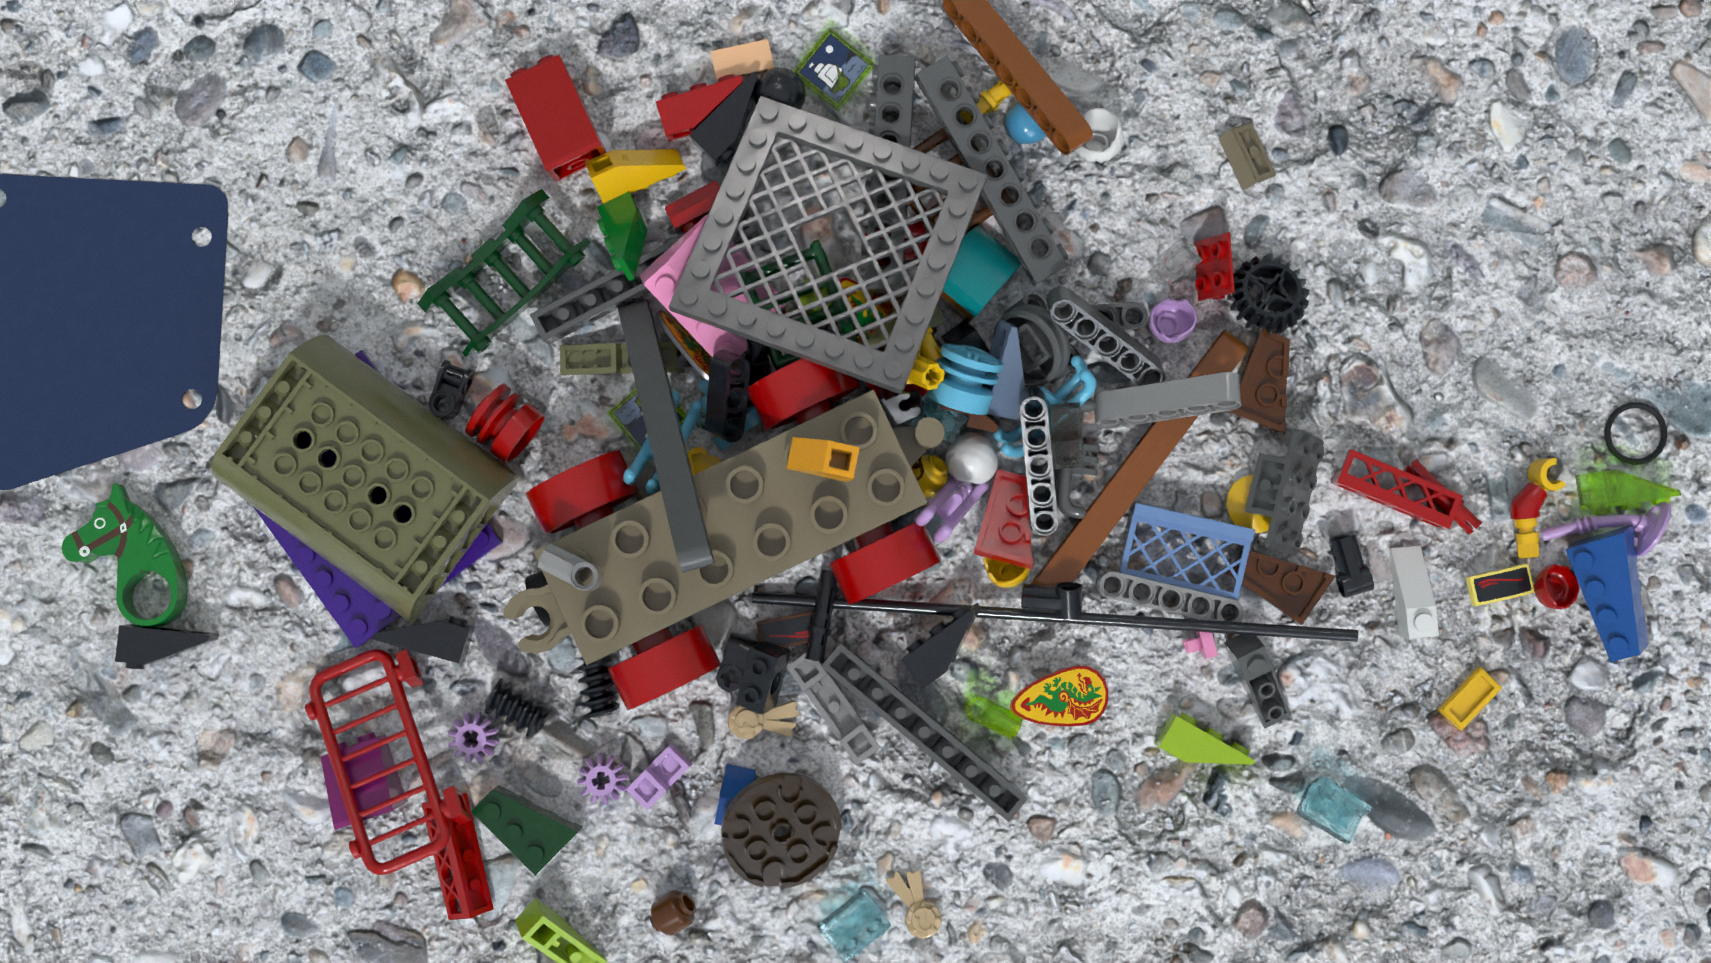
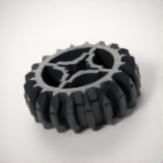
[1227,254,1310,335]

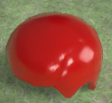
[1533,563,1580,610]

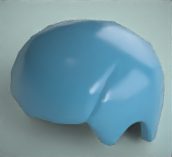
[1004,102,1046,145]

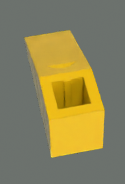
[585,149,686,203]

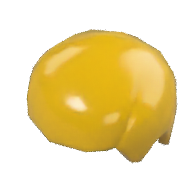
[983,557,1030,588]

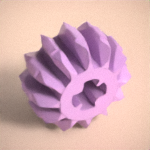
[448,712,500,763]
[577,753,629,805]

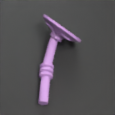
[1541,501,1671,557]

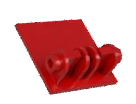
[1193,232,1235,301]

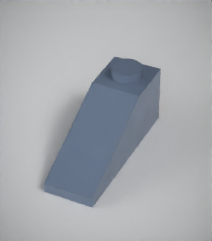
[983,319,1025,420]

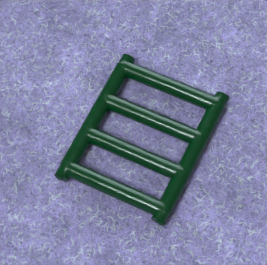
[740,240,860,371]

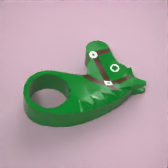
[61,483,187,627]

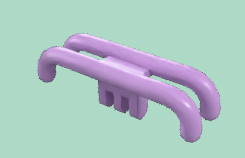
[915,476,989,543]

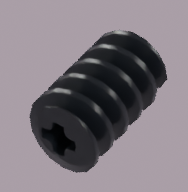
[574,655,620,718]
[485,678,553,739]

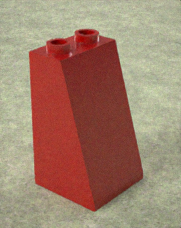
[505,55,607,182]

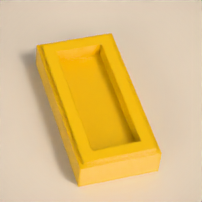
[1437,666,1502,731]

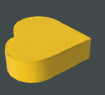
[688,447,722,475]

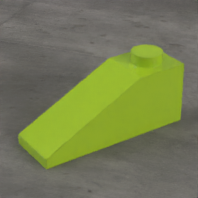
[515,898,607,963]

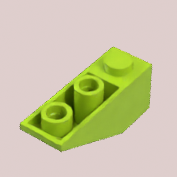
[1154,712,1255,765]

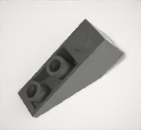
[1224,635,1291,729]

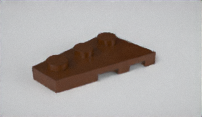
[1228,329,1290,434]
[1226,550,1335,625]

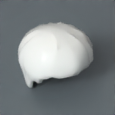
[1075,108,1124,163]
[945,432,998,484]

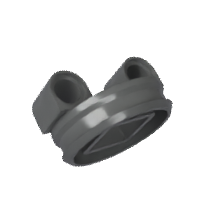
[993,294,1080,386]

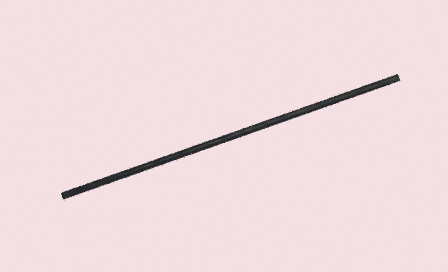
[752,592,1358,642]

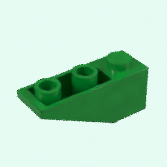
[597,191,648,281]

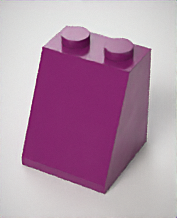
[320,732,407,830]

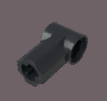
[1329,534,1374,598]
[1021,582,1082,620]

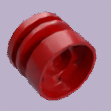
[465,383,546,464]

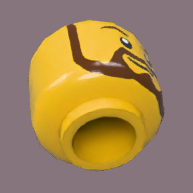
[911,454,948,499]

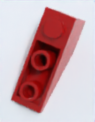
[655,74,743,142]

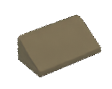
[1219,122,1276,190]

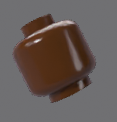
[650,890,696,936]

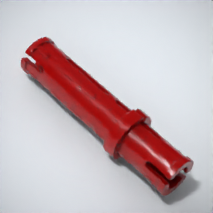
[1403,458,1482,535]

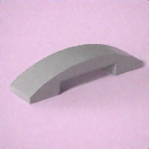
[787,653,881,766]

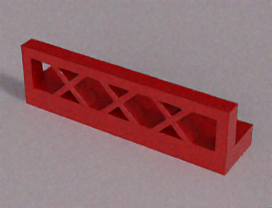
[1331,449,1463,530]
[421,792,494,920]

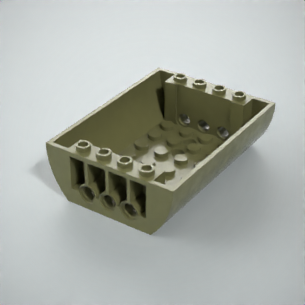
[212,335,521,623]

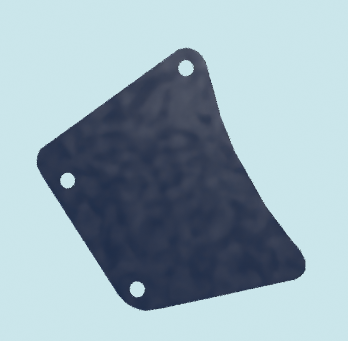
[0,174,228,490]

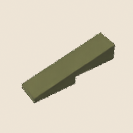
[560,341,685,375]

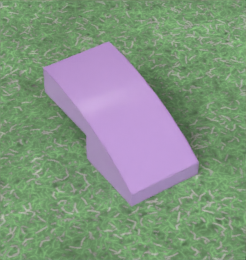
[626,743,693,810]

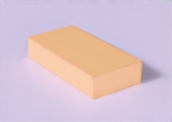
[710,39,774,83]

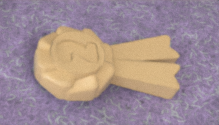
[728,701,799,739]
[886,870,942,939]

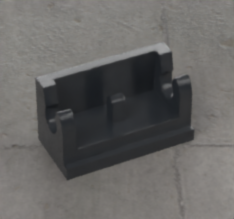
[878,387,922,427]

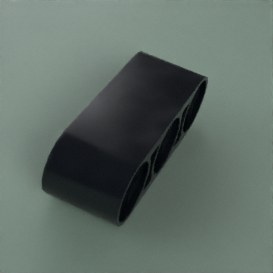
[705,350,750,443]

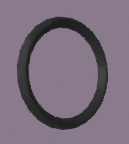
[1604,402,1668,465]

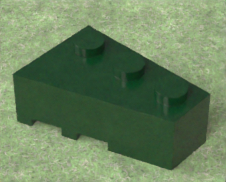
[471,785,583,876]

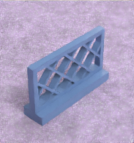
[1119,502,1255,600]

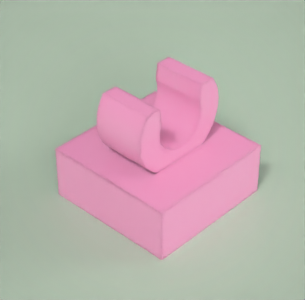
[1183,632,1218,659]

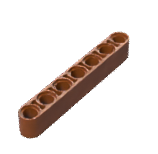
[943,0,1093,155]

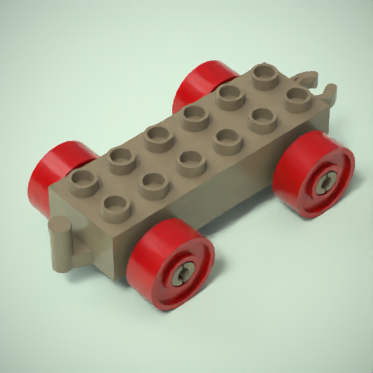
[503,358,945,710]

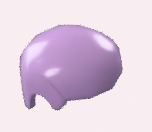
[1148,298,1197,343]

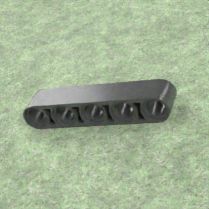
[1046,286,1166,386]

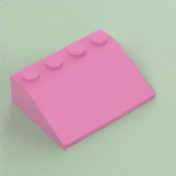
[640,214,786,357]

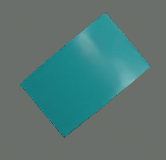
[943,225,1021,317]

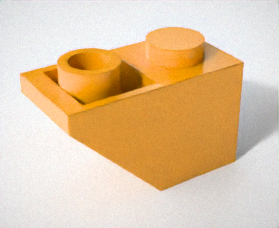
[786,437,860,482]

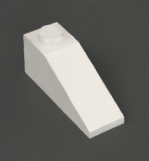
[1389,545,1439,639]

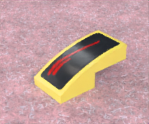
[1465,563,1534,606]

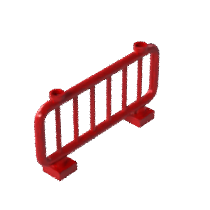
[305,649,471,875]

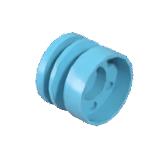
[927,344,1004,415]

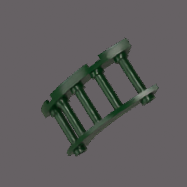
[417,189,590,357]

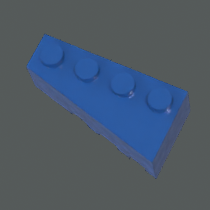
[1565,524,1649,662]

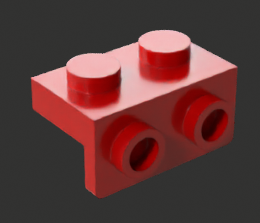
[665,181,720,234]

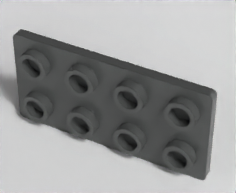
[1245,429,1324,556]

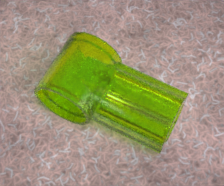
[962,693,1023,740]

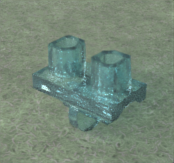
[911,399,968,444]

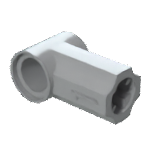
[537,543,604,591]

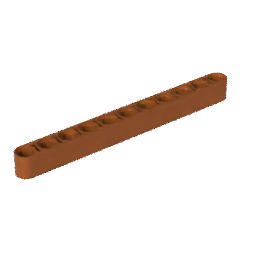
[1031,329,1249,586]

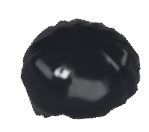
[754,67,806,110]

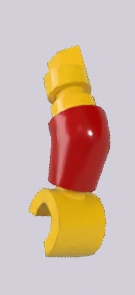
[1510,458,1566,558]

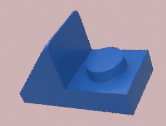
[714,764,756,825]

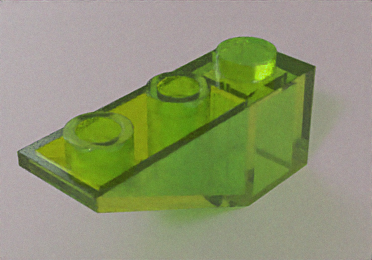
[1575,470,1681,515]

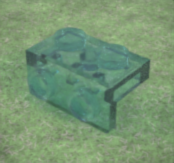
[1295,776,1372,845]
[816,888,891,963]

